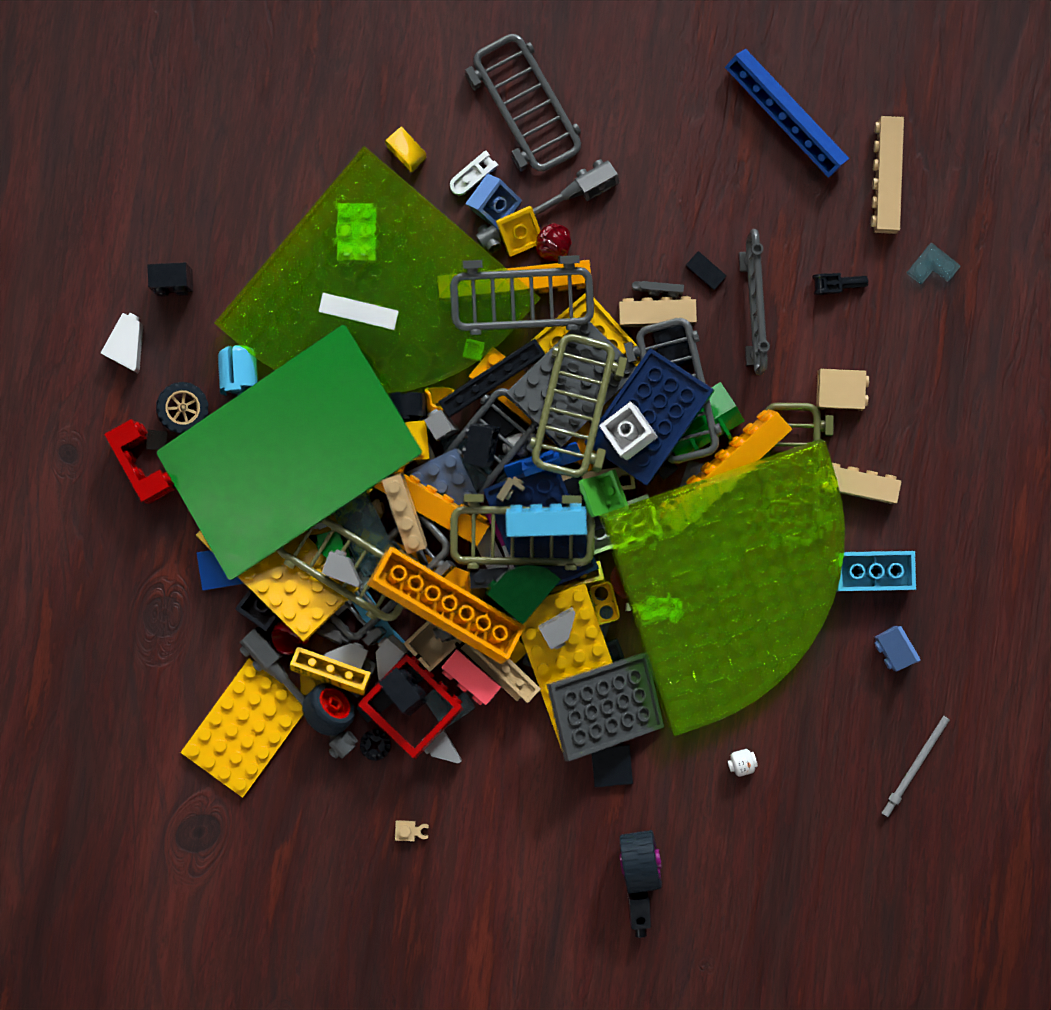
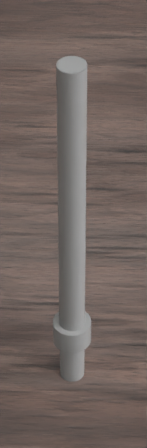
[882,716,950,817]

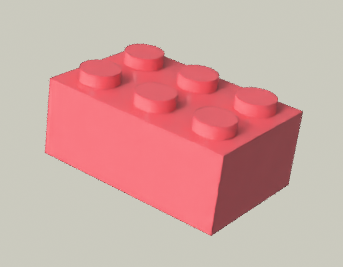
[441,649,501,705]

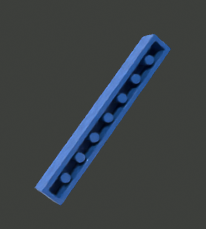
[725,49,849,178]

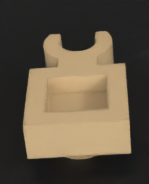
[395,820,429,841]

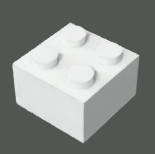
[599,402,658,460]

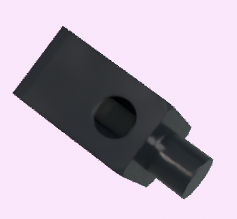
[627,890,651,938]

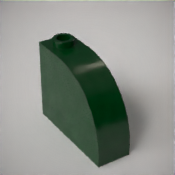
[485,565,561,625]

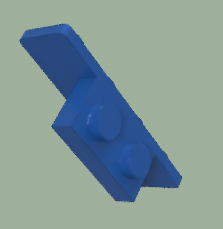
[504,442,582,478]

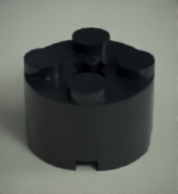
[388,392,426,422]

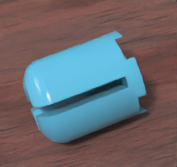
[218,345,258,396]

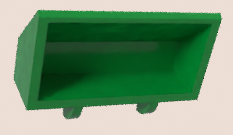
[672,382,745,459]

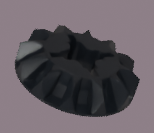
[360,730,391,761]

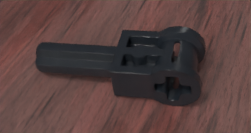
[812,273,869,295]

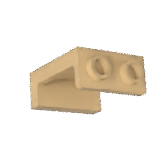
[816,369,869,411]

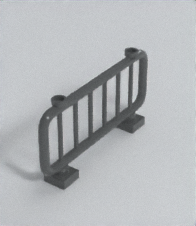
[465,34,581,172]
[739,229,770,376]
[450,255,594,335]
[624,318,722,464]
[443,388,546,515]
[329,512,456,646]

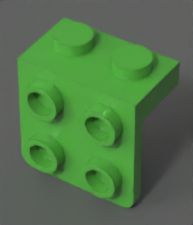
[579,469,628,517]

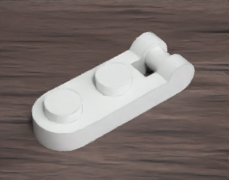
[450,151,499,196]

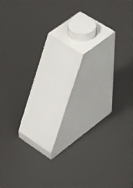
[101,313,143,373]

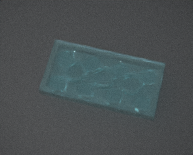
[334,492,393,577]

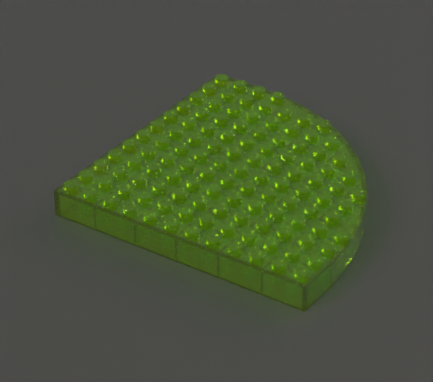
[214,146,541,394]
[600,439,845,736]

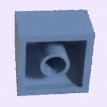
[465,173,522,228]
[874,626,921,671]

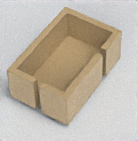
[403,621,463,672]

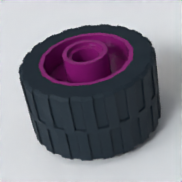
[620,830,662,893]

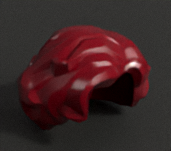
[536,223,572,263]
[271,620,309,656]

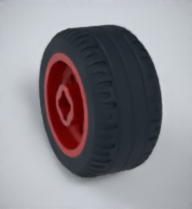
[302,683,355,736]

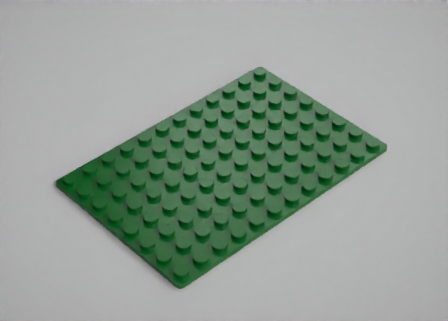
[157,325,422,580]

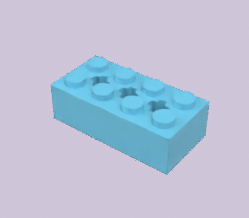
[506,503,587,536]
[834,551,916,591]

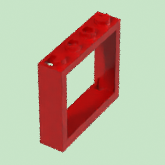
[358,654,464,759]

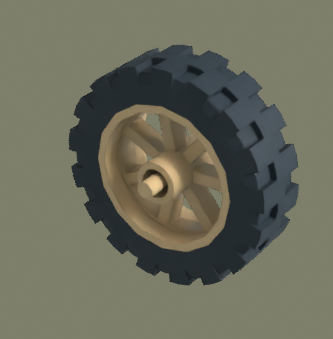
[156,382,208,433]

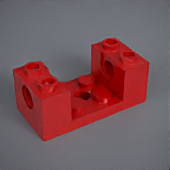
[104,419,175,504]

